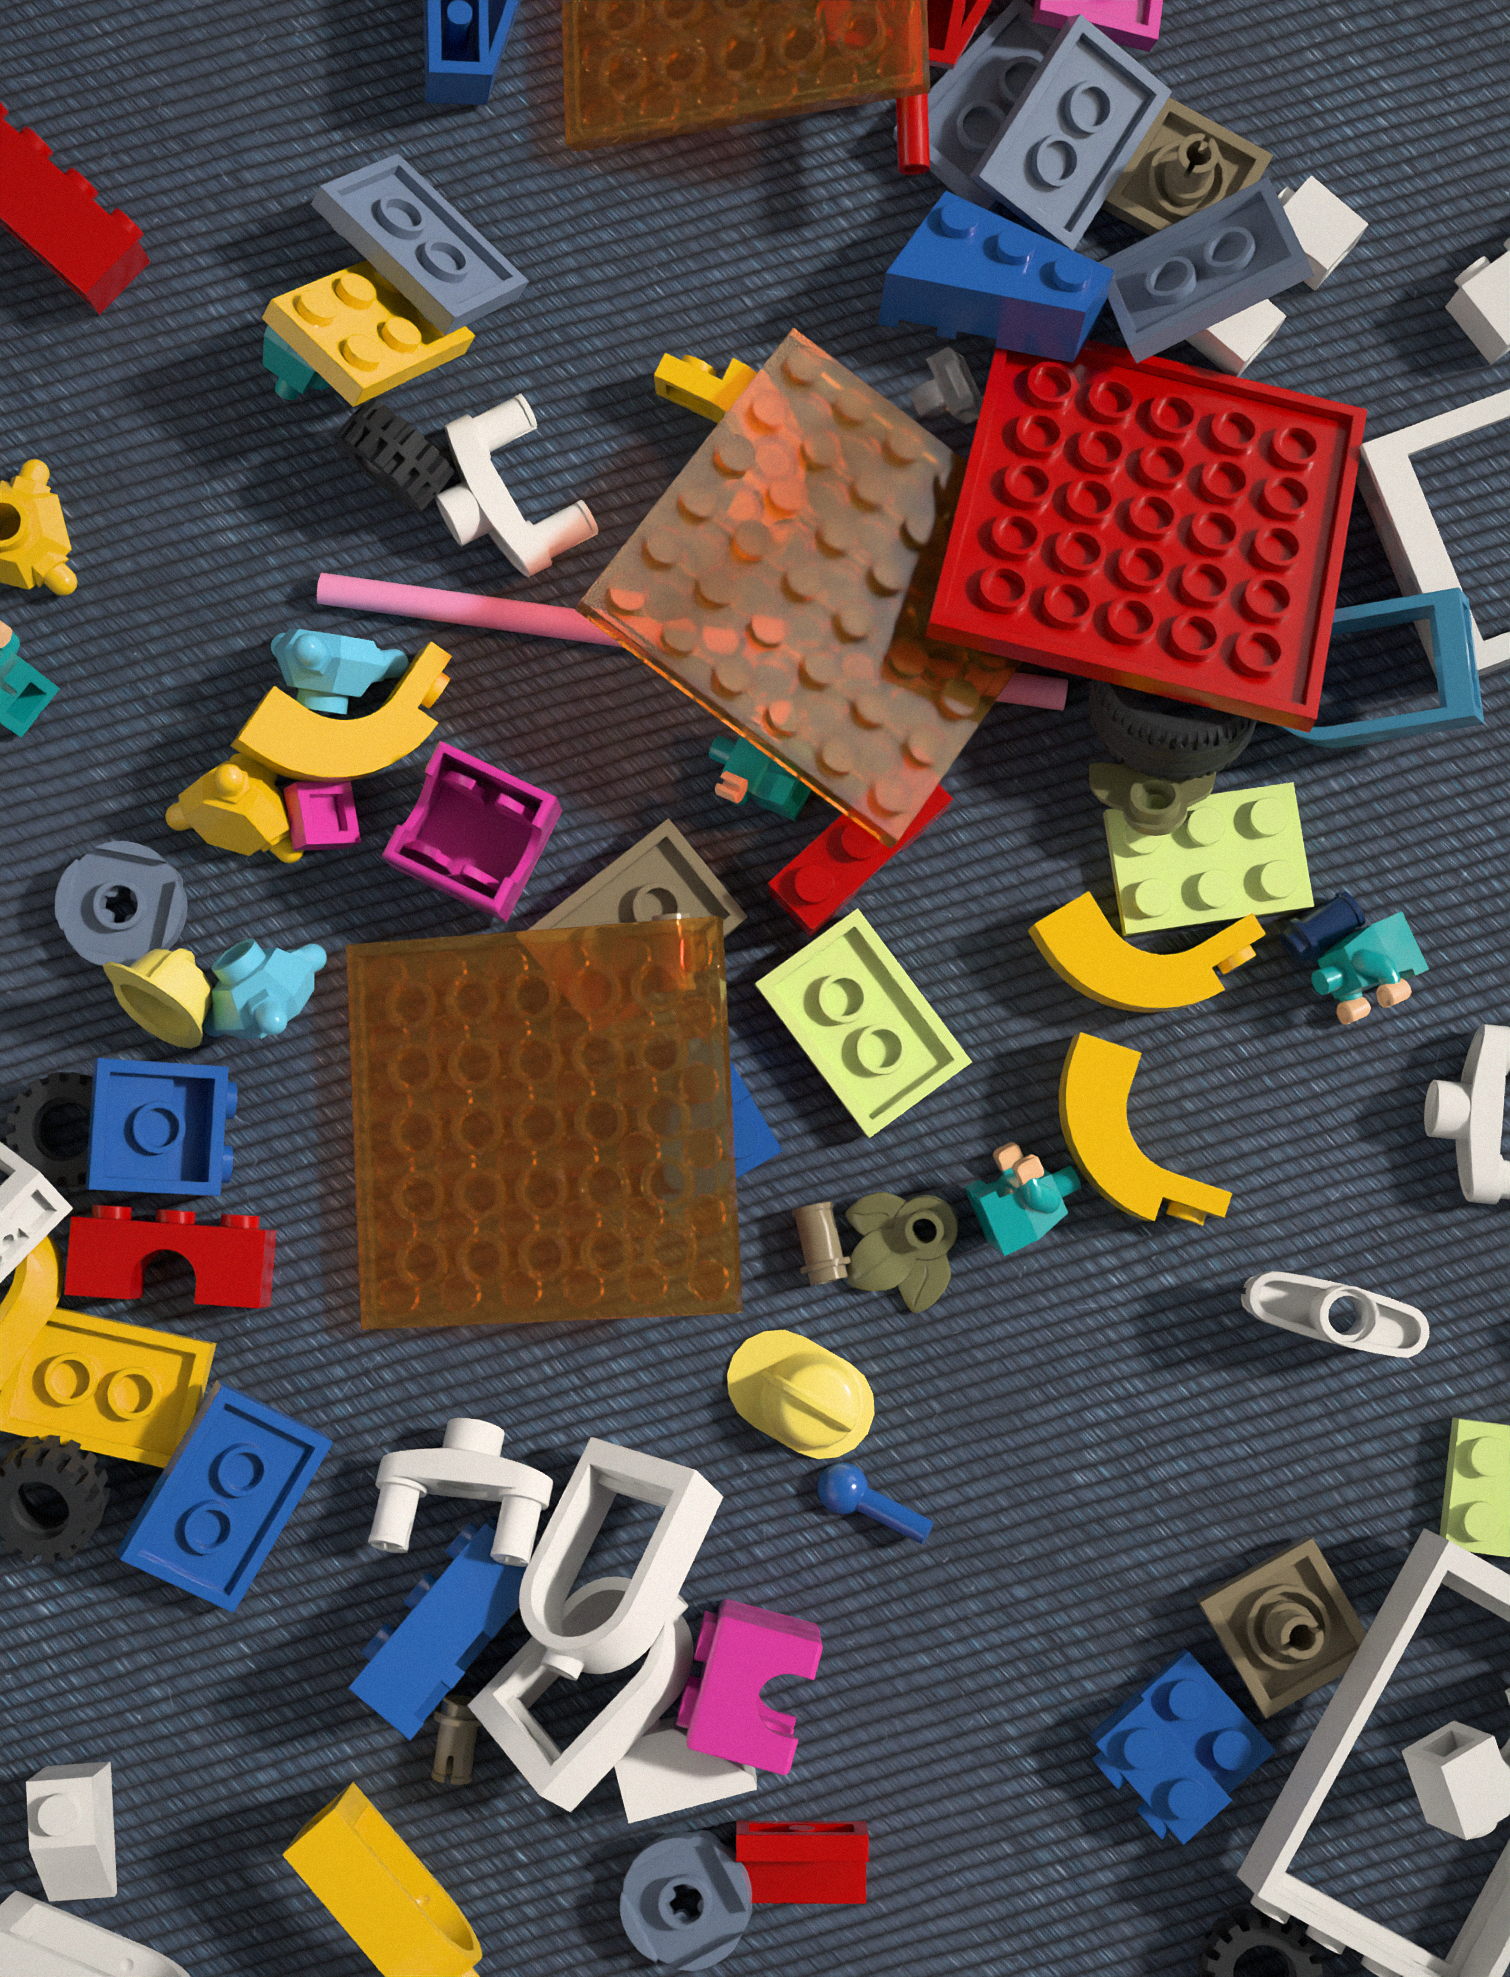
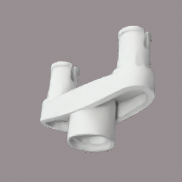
[435,394,598,577]
[1424,1024,1510,1204]
[1241,1271,1429,1357]
[368,1418,553,1567]

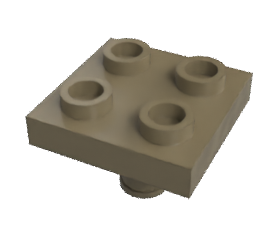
[1101,97,1273,236]
[1196,1535,1367,1718]

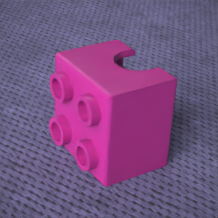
[381,741,563,923]
[676,1599,823,1775]

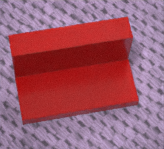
[736,1820,869,1904]

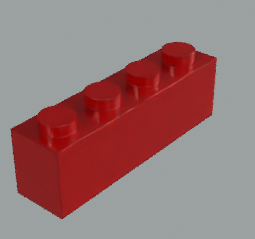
[0,102,151,315]

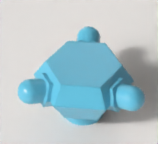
[271,629,408,714]
[202,938,327,1039]

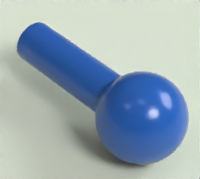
[817,1462,934,1545]

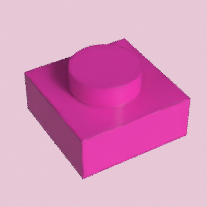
[283,781,361,851]

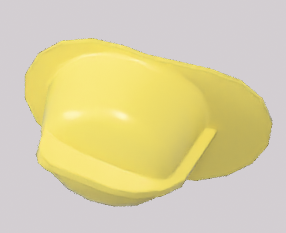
[103,948,213,1049]
[727,1330,874,1459]

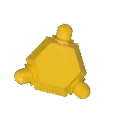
[0,459,77,596]
[165,753,304,863]

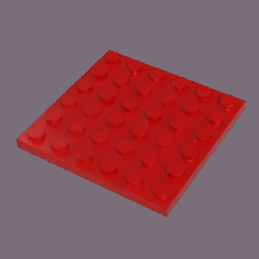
[925,340,1367,733]

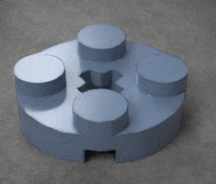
[55,841,187,967]
[620,1830,752,1971]

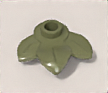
[1089,762,1216,836]
[845,1192,959,1313]

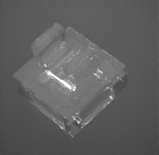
[909,347,983,424]

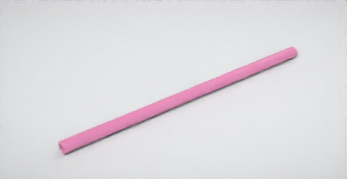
[317,573,1068,711]

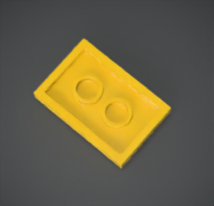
[262,260,475,407]
[0,1307,216,1468]

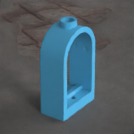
[1282,587,1485,748]

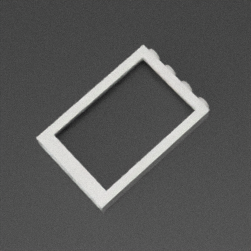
[1356,389,1510,679]
[1237,1528,1510,1977]

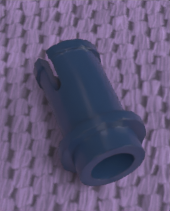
[1279,891,1366,965]

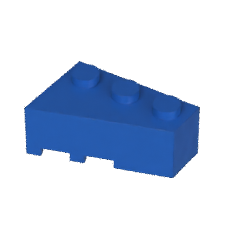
[423,0,522,105]
[878,191,1114,363]
[349,1516,534,1740]

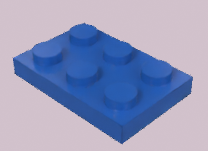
[116,1380,333,1613]

